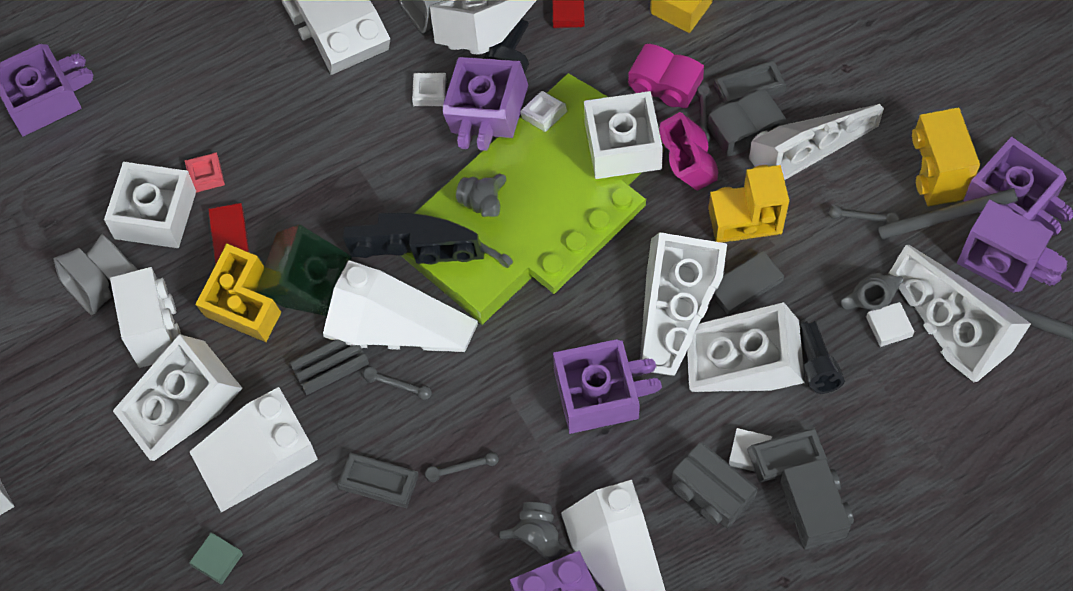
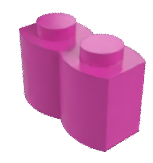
[629,44,704,108]
[659,112,718,191]

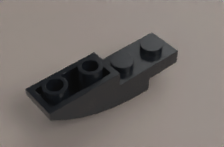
[343,213,484,265]

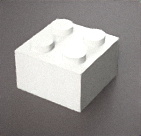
[584,91,663,179]
[104,162,196,248]
[110,267,181,368]

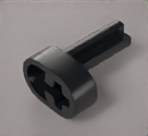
[483,17,529,74]
[800,321,845,394]

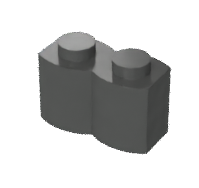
[707,89,786,157]

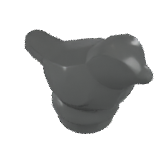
[456,174,506,217]
[841,273,904,310]
[499,502,566,561]

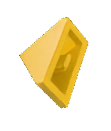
[650,0,713,33]

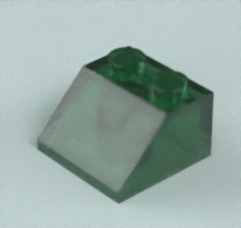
[256,224,352,316]

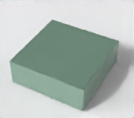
[189,533,243,585]

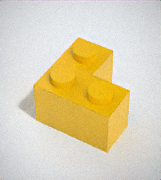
[912,108,980,206]
[708,165,789,243]
[195,244,281,342]

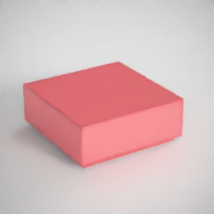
[185,152,225,193]

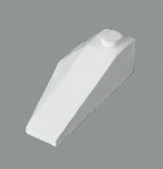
[749,104,884,180]
[640,232,727,376]
[889,245,1031,382]
[323,261,478,352]
[561,480,665,591]

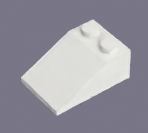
[295,0,390,75]
[430,0,536,54]
[687,302,805,392]
[113,334,242,461]
[190,387,318,512]

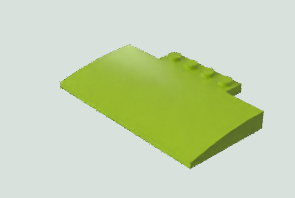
[400,73,665,325]

